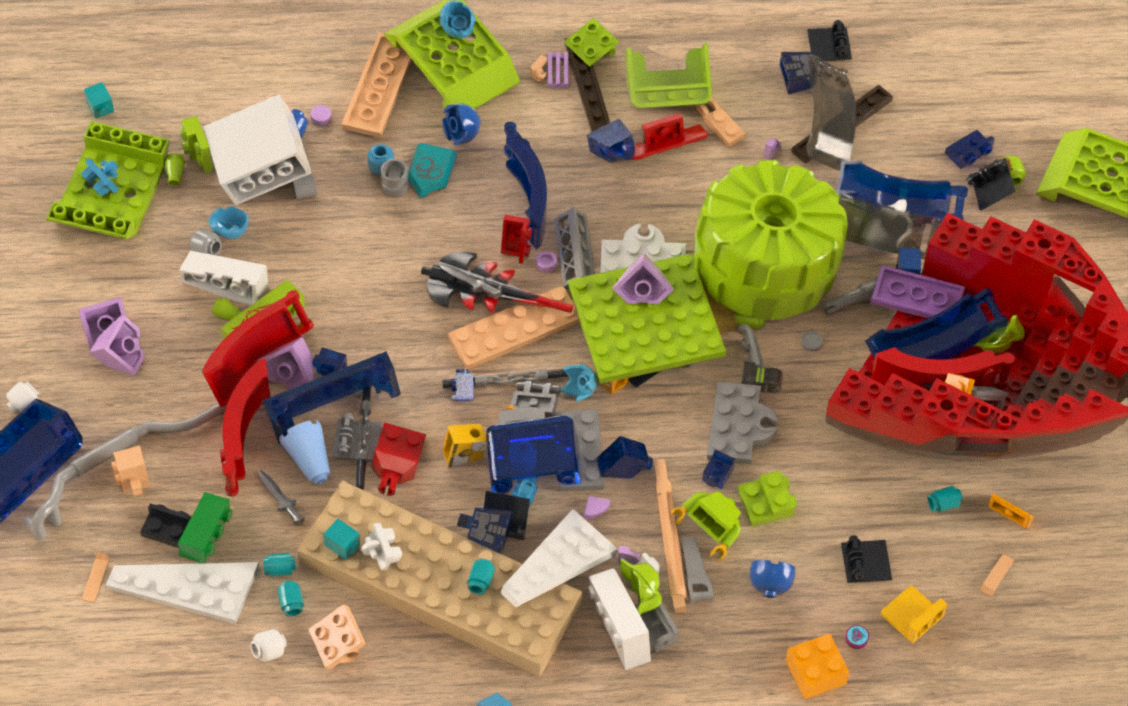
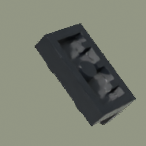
[140,503,191,548]

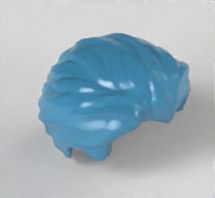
[440,1,476,39]
[208,206,249,239]

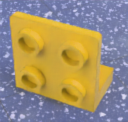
[880,585,948,644]

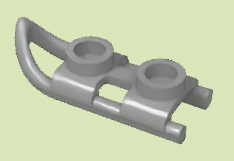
[736,324,766,373]

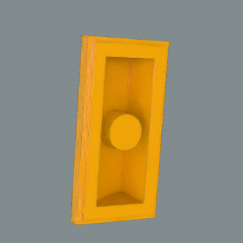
[988,493,1034,529]

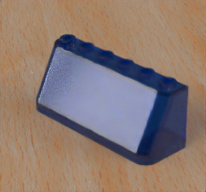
[0,398,83,523]

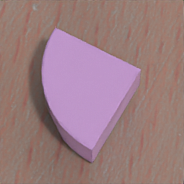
[764,138,781,159]
[584,496,611,519]
[618,546,641,564]

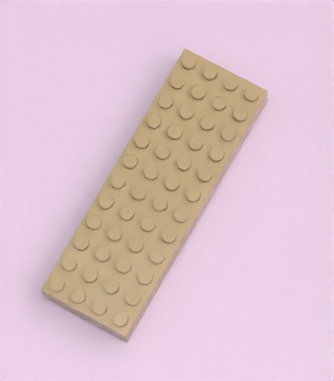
[297,481,582,677]

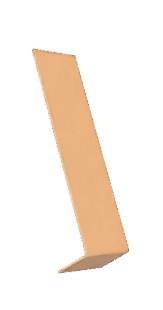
[81,553,109,602]
[980,554,1015,597]

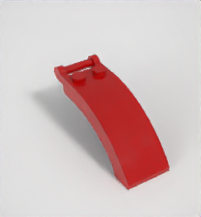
[202,290,314,407]
[871,348,1015,388]
[219,358,271,497]

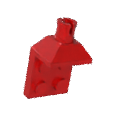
[371,422,427,496]

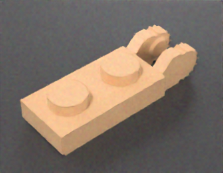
[696,97,746,147]

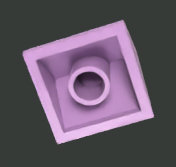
[78,297,126,350]

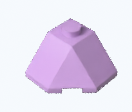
[613,253,674,304]
[89,315,145,376]
[257,337,314,391]

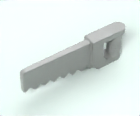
[682,537,713,604]

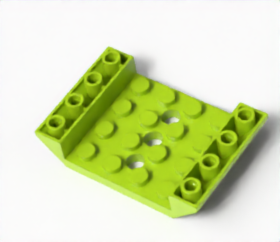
[384,0,520,109]
[46,121,169,239]
[1036,128,1128,218]

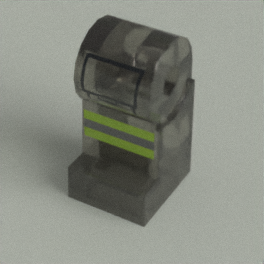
[741,361,783,393]

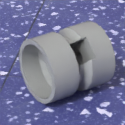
[381,159,408,198]

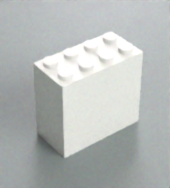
[203,94,312,205]

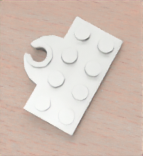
[600,224,686,273]

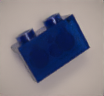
[945,130,994,169]

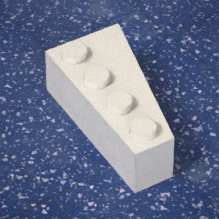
[179,251,269,306]
[587,568,651,670]

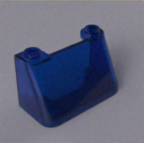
[486,415,581,494]

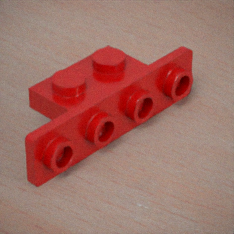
[626,113,708,161]

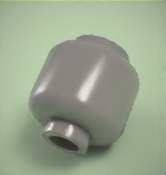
[190,229,222,255]

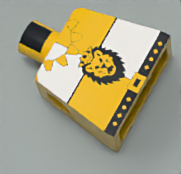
[442,424,496,467]

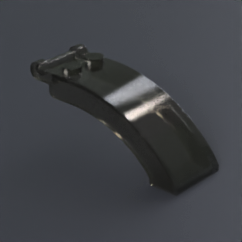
[806,55,856,173]
[836,191,943,260]

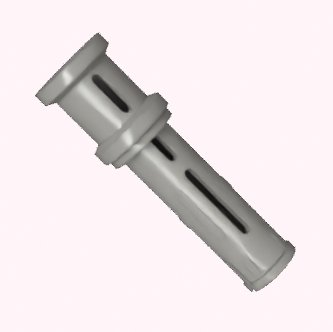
[822,277,878,315]

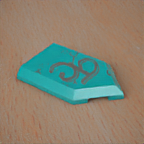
[408,143,457,199]

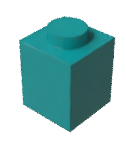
[84,82,114,119]
[323,518,360,560]

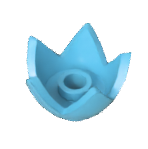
[561,363,598,402]

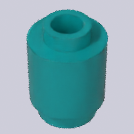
[927,485,962,513]
[263,552,296,577]
[467,559,495,595]
[277,581,304,617]

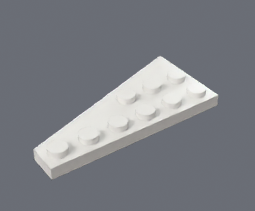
[501,509,618,607]
[106,562,259,624]

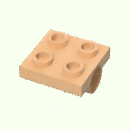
[309,604,366,669]

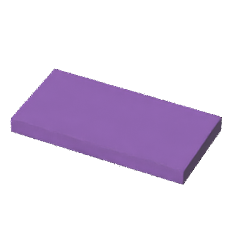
[870,265,965,325]

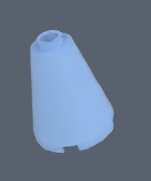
[279,420,330,485]

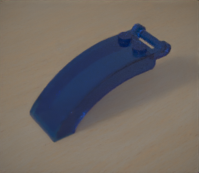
[504,122,547,249]
[836,161,968,224]
[865,288,1009,360]

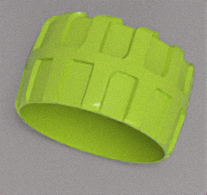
[693,160,848,320]

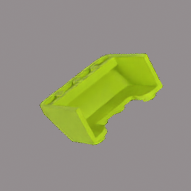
[624,43,712,109]

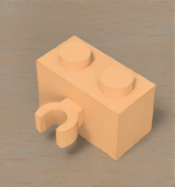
[111,446,150,497]

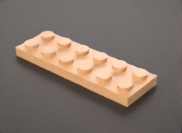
[342,32,412,138]
[448,286,580,370]

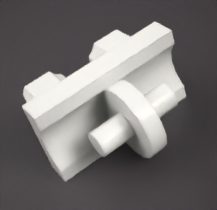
[361,523,402,570]

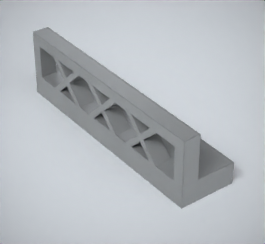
[554,207,595,289]

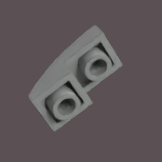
[498,407,545,432]

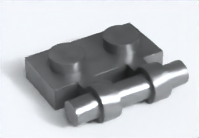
[511,380,561,418]

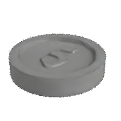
[801,331,823,351]

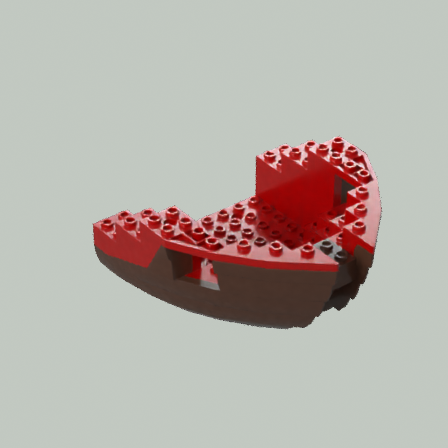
[826,213,1128,462]

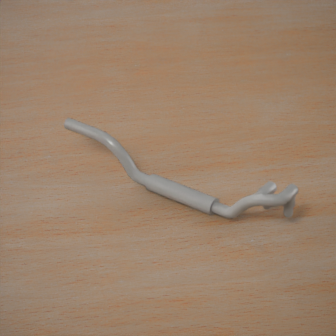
[23,403,227,540]

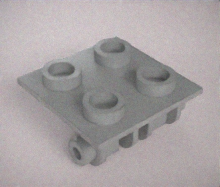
[333,413,382,461]

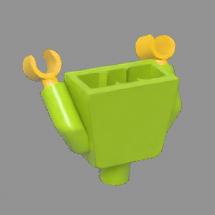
[670,491,741,562]

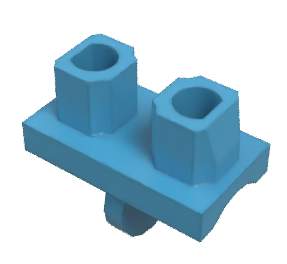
[81,158,119,197]
[511,471,538,508]

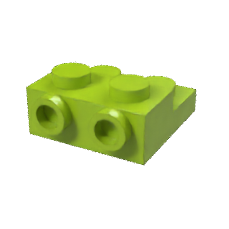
[179,116,213,174]
[737,470,797,527]

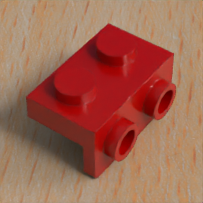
[500,214,533,264]

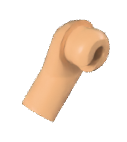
[530,55,548,81]

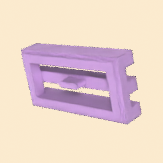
[548,52,568,88]

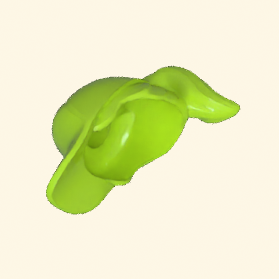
[965,315,1025,354]
[620,559,662,615]

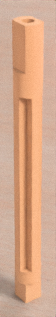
[654,459,687,613]

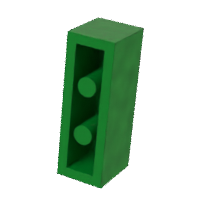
[178,492,232,564]

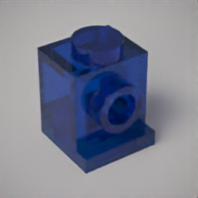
[312,347,347,383]
[452,369,474,401]
[702,449,735,490]

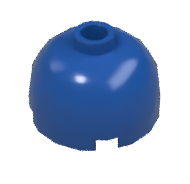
[442,103,481,145]
[750,560,795,598]

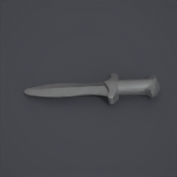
[440,264,502,299]
[258,470,305,526]

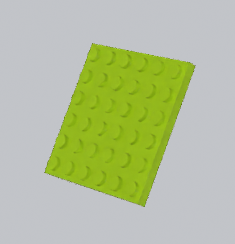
[568,253,726,384]

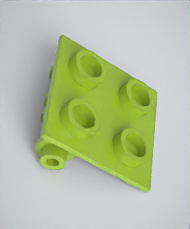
[564,18,620,67]

